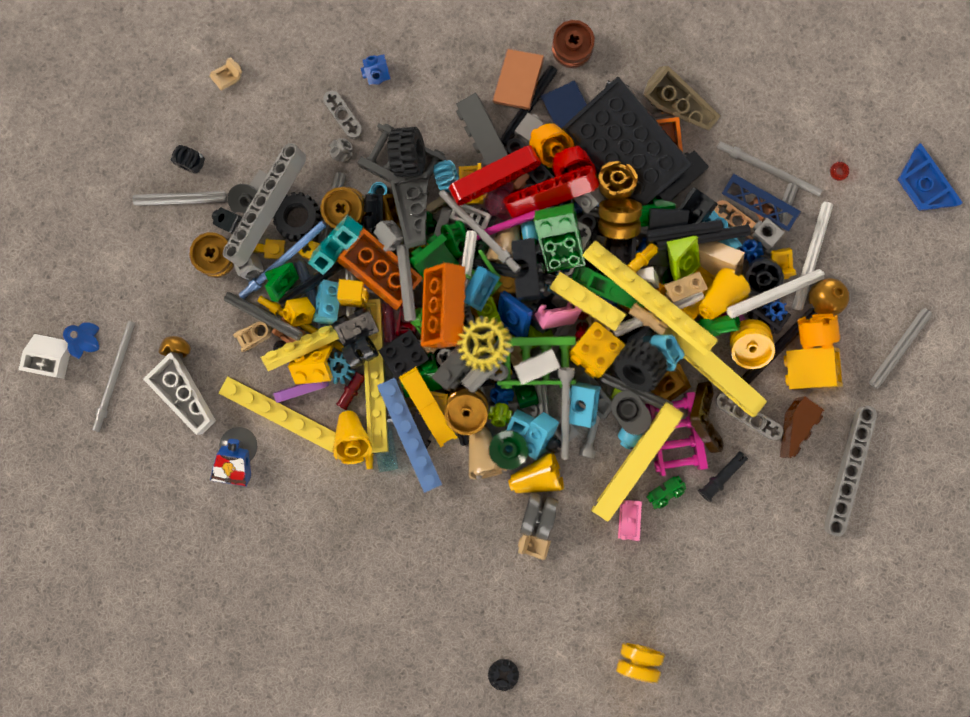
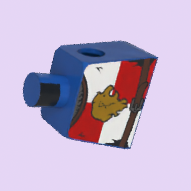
[210,439,251,486]

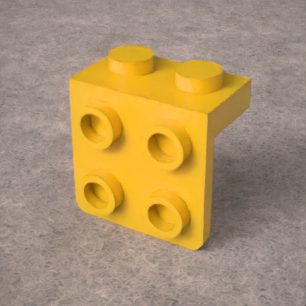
[569,322,625,379]
[288,342,335,385]

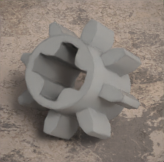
[329,138,353,162]

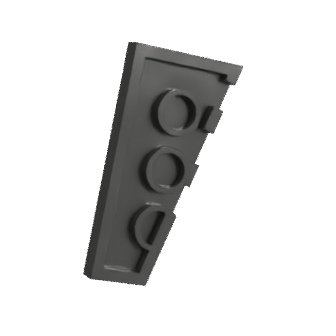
[390,172,428,249]
[550,349,613,420]

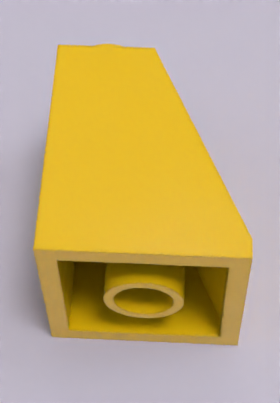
[784,347,843,390]

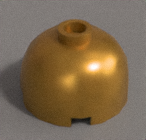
[598,161,638,201]
[809,278,849,316]

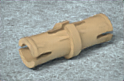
[629,303,668,335]

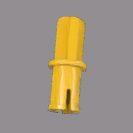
[626,243,658,273]

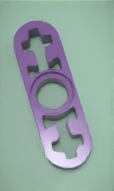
[273,382,329,403]

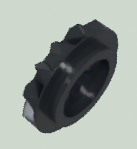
[488,659,519,691]

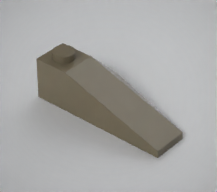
[643,66,720,131]

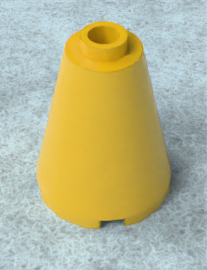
[699,268,751,320]
[333,410,372,464]
[508,453,564,493]

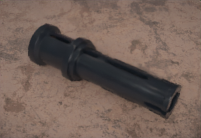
[698,451,748,503]

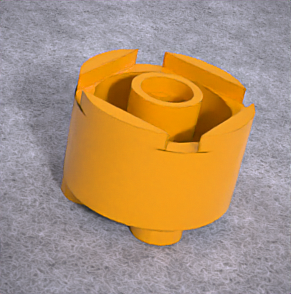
[529,123,574,168]
[798,313,840,349]

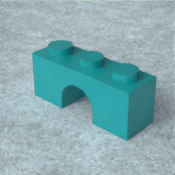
[308,215,363,275]

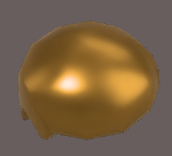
[158,336,191,358]

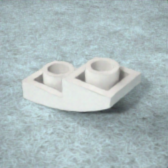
[514,349,560,384]

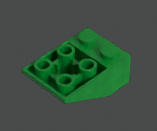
[534,203,586,273]

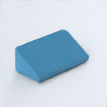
[464,266,500,312]

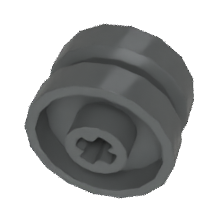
[520,492,558,541]

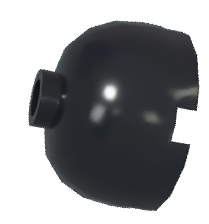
[744,257,784,295]

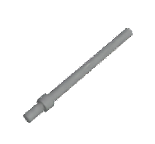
[717,141,823,197]
[439,189,521,273]
[92,321,135,432]

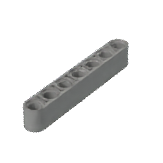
[223,143,306,266]
[824,406,877,536]

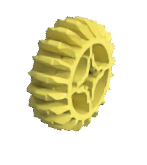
[457,317,512,372]

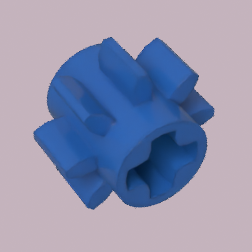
[740,239,764,263]
[762,298,788,321]
[490,383,514,406]

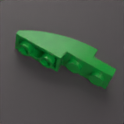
[571,266,645,309]

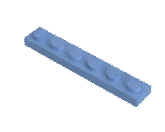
[377,378,442,493]

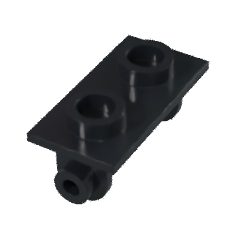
[363,193,383,234]

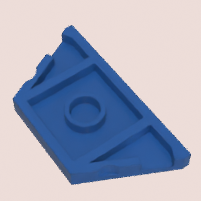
[897,143,963,211]

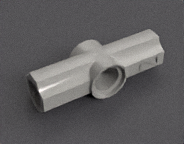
[461,339,514,393]

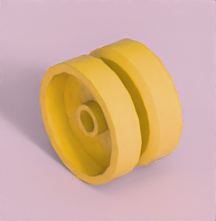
[729,319,775,369]
[616,643,665,683]

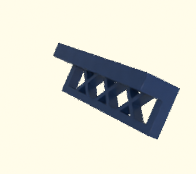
[721,173,802,232]

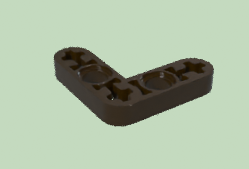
[690,381,724,453]

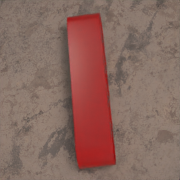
[448,145,541,206]
[503,166,599,218]

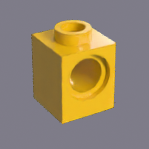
[283,297,316,327]

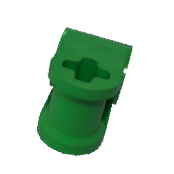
[440,220,466,259]

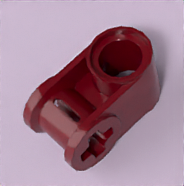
[396,303,418,337]

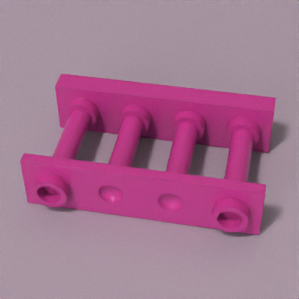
[644,392,708,476]

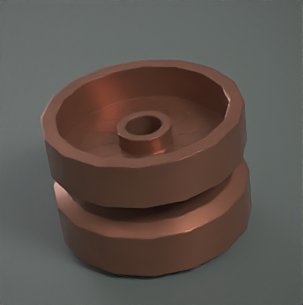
[552,20,595,68]

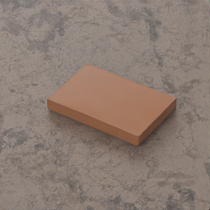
[493,49,544,110]

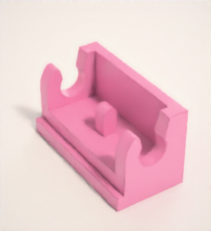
[534,302,582,329]
[618,500,642,541]

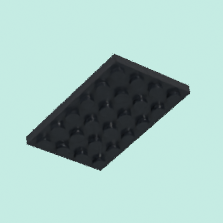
[561,76,693,206]

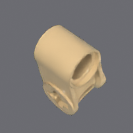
[233,322,272,352]

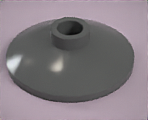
[228,183,257,214]
[219,427,258,461]

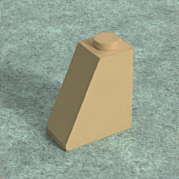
[698,241,744,277]

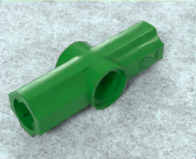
[695,315,741,337]

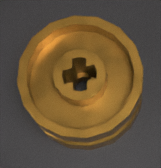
[320,187,368,228]
[598,198,642,239]
[189,232,234,277]
[444,386,489,435]

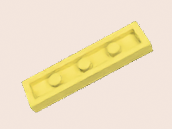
[549,272,626,332]
[261,325,339,372]

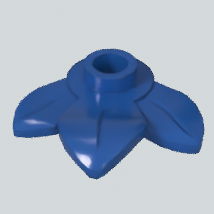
[63,322,99,359]

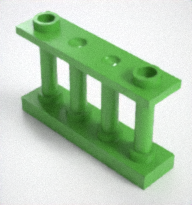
[497,336,576,389]

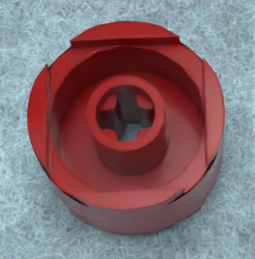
[552,146,596,177]

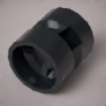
[342,335,378,370]

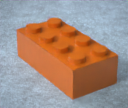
[337,228,423,311]
[421,263,466,349]

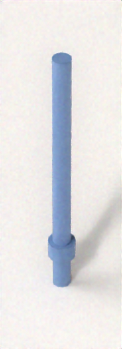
[239,221,327,300]

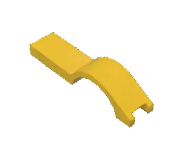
[399,367,457,447]

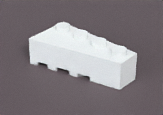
[143,352,216,435]

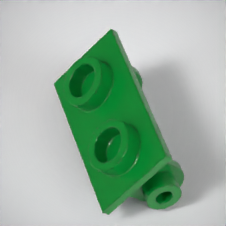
[646,476,686,510]

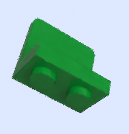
[410,233,459,280]

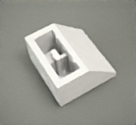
[19,334,70,379]

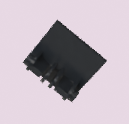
[378,329,429,380]

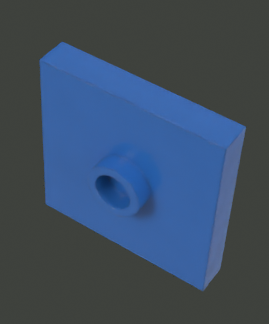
[497,290,533,337]

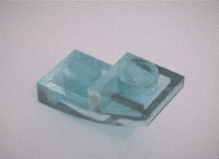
[376,430,398,472]

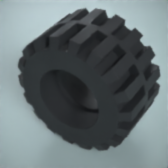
[387,127,426,177]
[273,192,323,243]
[613,339,668,392]

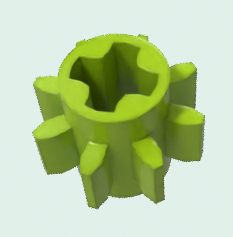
[488,403,513,427]

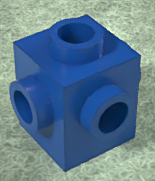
[361,54,391,85]

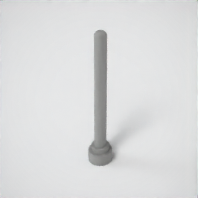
[558,367,574,460]
[579,368,610,459]

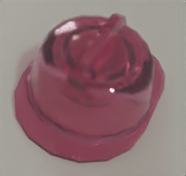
[485,181,513,220]

